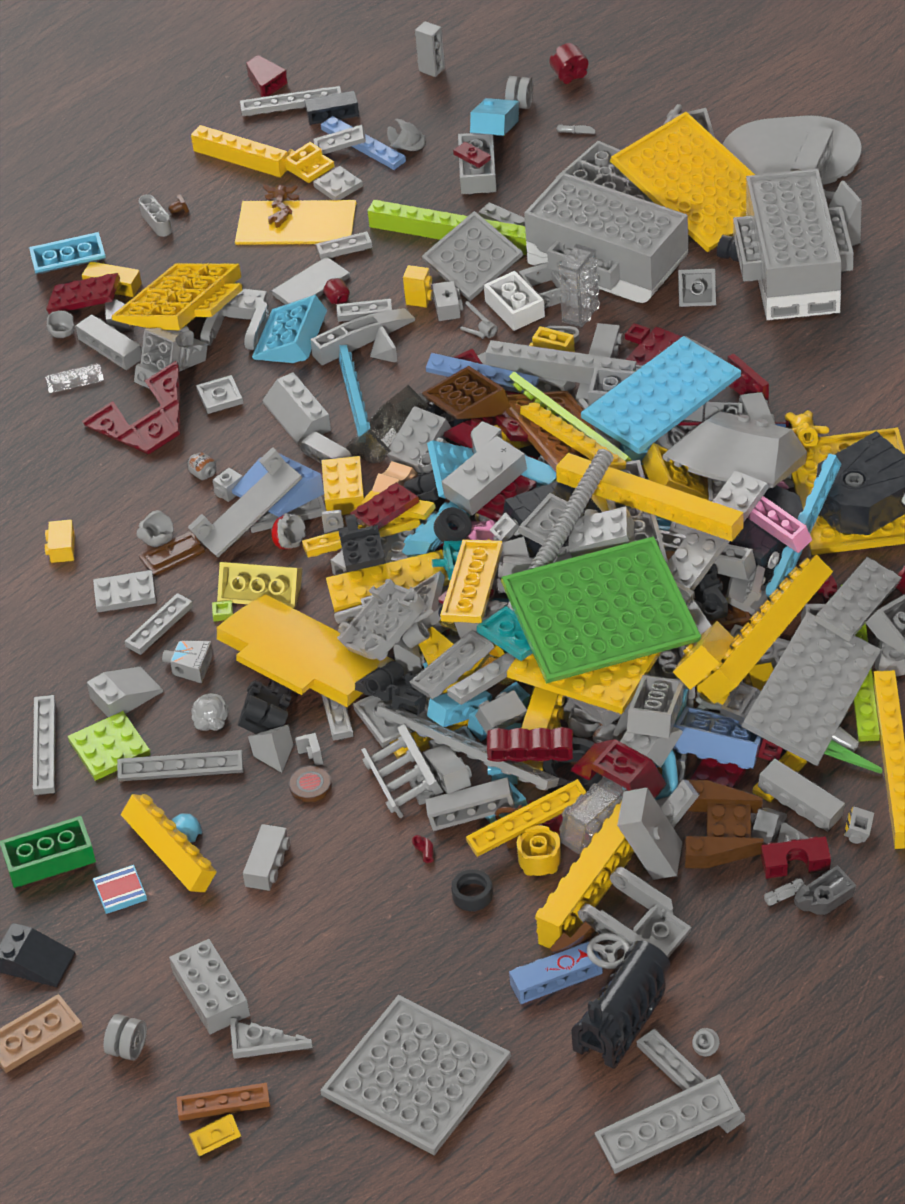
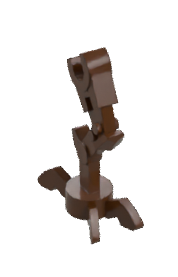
[263,184,299,228]

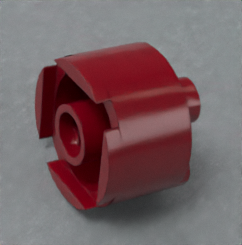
[549,43,589,84]

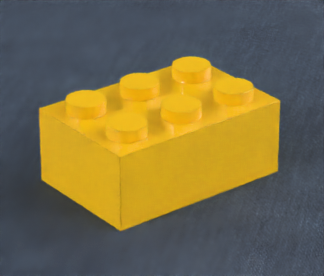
[322,456,364,515]

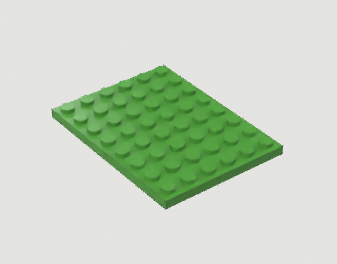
[501,536,701,684]

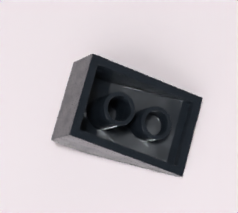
[0,923,76,987]

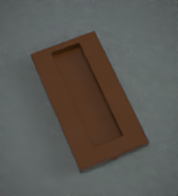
[139,531,205,576]

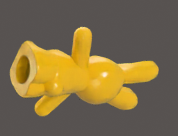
[785,410,829,447]

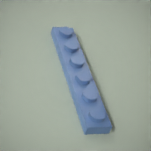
[321,116,406,170]
[426,353,539,394]

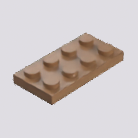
[0,994,83,1073]

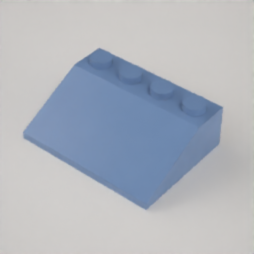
[232,454,324,517]
[673,706,763,769]

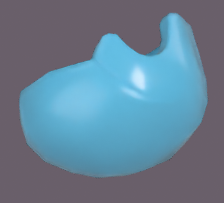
[171,813,202,842]

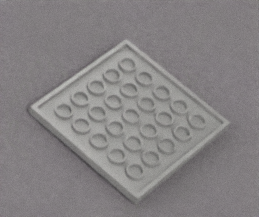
[320,995,511,1155]

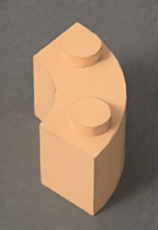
[372,461,417,493]

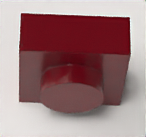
[625,323,650,344]

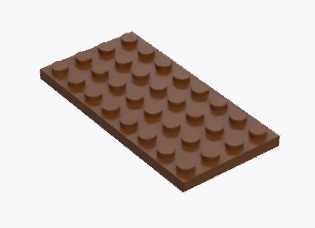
[505,391,616,472]

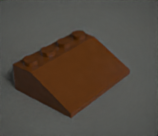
[422,366,511,419]

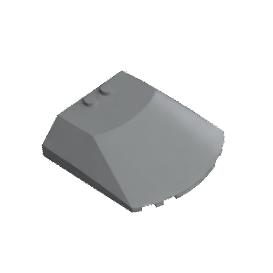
[663,411,807,488]

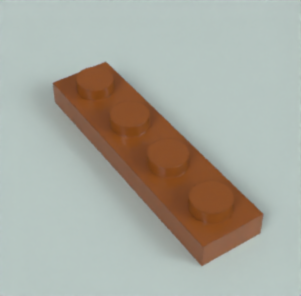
[176,1083,270,1121]

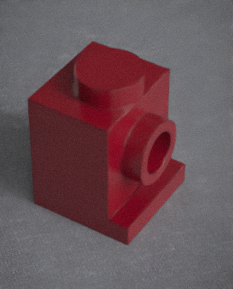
[758,738,783,761]

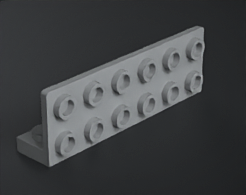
[188,447,302,557]

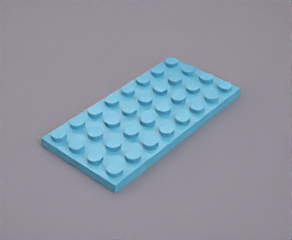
[581,336,741,454]

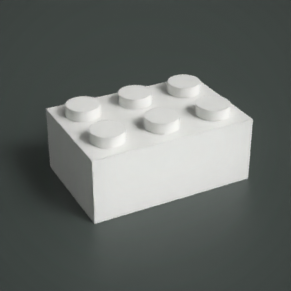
[484,271,545,331]

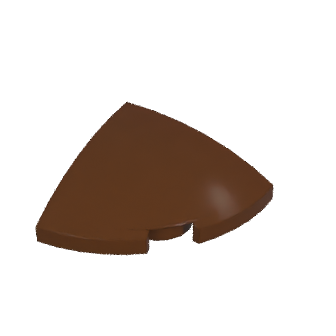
[550,921,595,954]

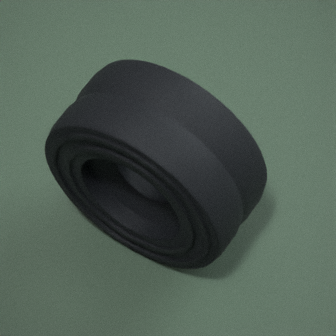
[434,507,472,543]

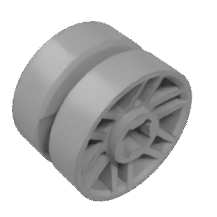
[505,76,533,109]
[104,1014,147,1061]

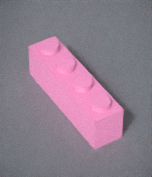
[747,496,812,553]

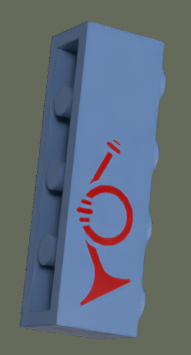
[509,941,603,1004]

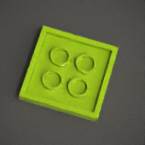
[68,711,151,781]

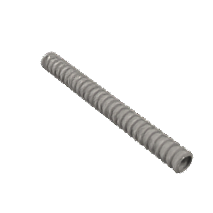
[528,449,614,570]

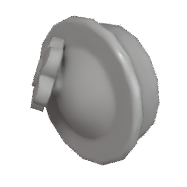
[692,1028,719,1056]

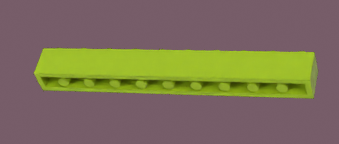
[368,200,527,255]

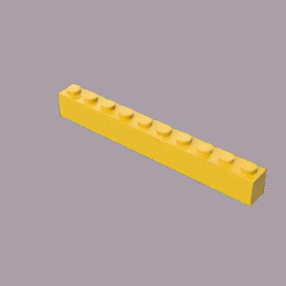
[556,453,743,542]
[873,670,905,849]

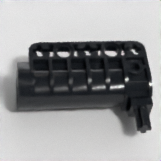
[571,941,670,1069]

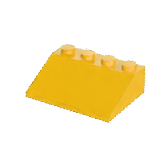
[642,443,709,500]

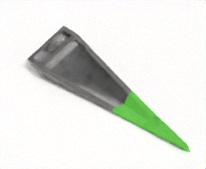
[720,682,883,773]

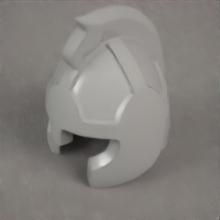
[387,119,425,151]

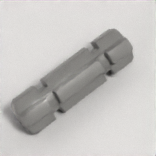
[764,879,805,906]

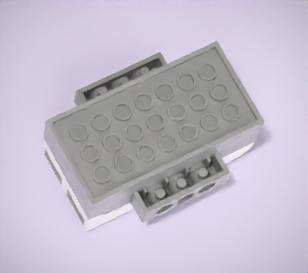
[733,169,853,320]
[524,172,688,303]

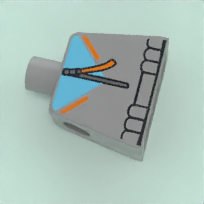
[162,641,213,683]

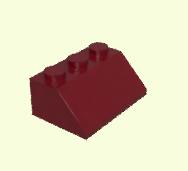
[443,414,505,448]

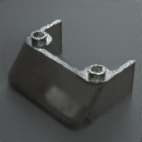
[344,385,429,464]

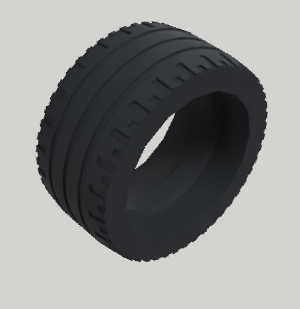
[543,738,607,803]

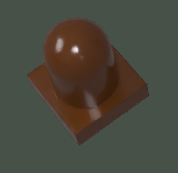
[168,194,189,214]

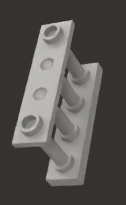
[362,724,443,818]

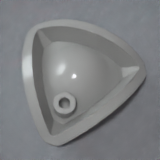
[875,640,905,676]

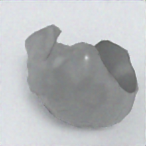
[137,510,174,547]

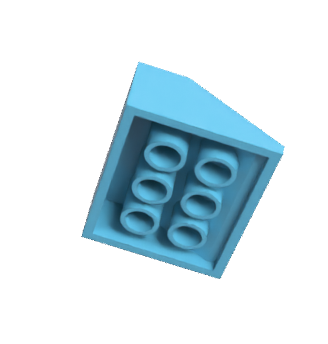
[252,295,327,363]

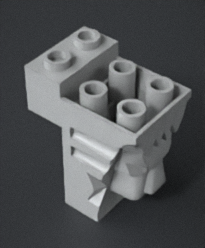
[134,326,208,388]

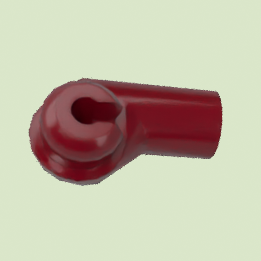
[412,835,434,863]

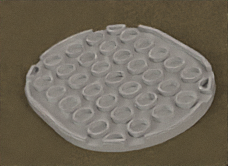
[723,116,862,185]

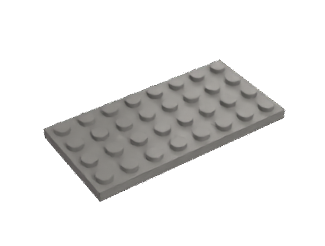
[741,612,881,766]

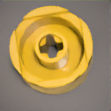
[517,825,561,876]

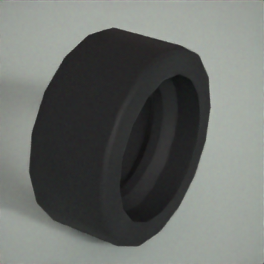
[451,869,493,911]

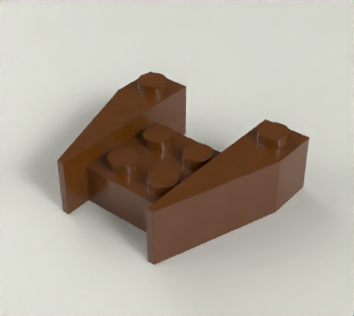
[685,780,763,868]

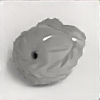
[191,693,228,731]

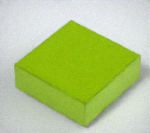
[212,600,233,621]

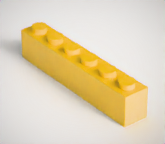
[191,125,288,178]
[121,794,217,892]

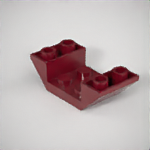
[571,739,667,799]

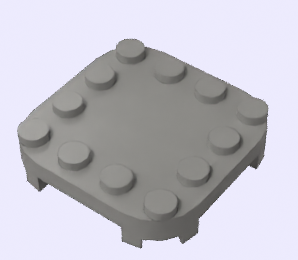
[337,579,427,661]

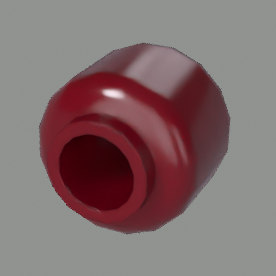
[323,278,350,305]

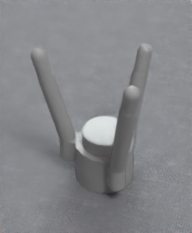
[460,301,498,339]

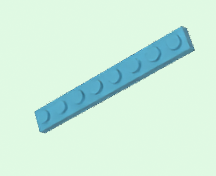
[339,345,370,441]
[765,454,842,600]

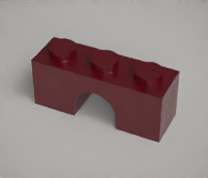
[761,836,831,879]

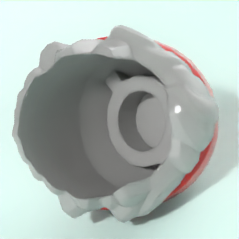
[271,513,306,550]

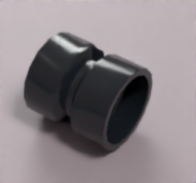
[717,234,739,262]

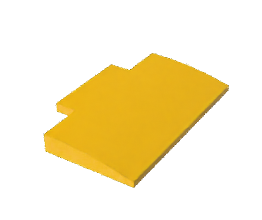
[112,263,243,330]
[217,594,395,707]

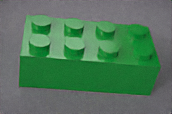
[0,816,96,888]

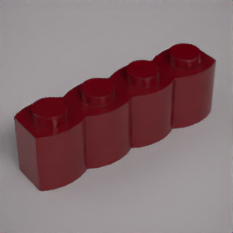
[487,727,573,762]

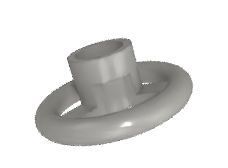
[587,933,630,969]

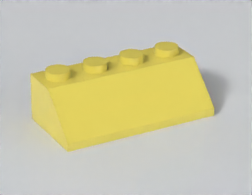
[217,562,302,608]

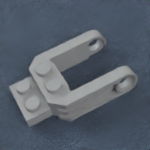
[201,289,269,350]
[578,867,691,957]

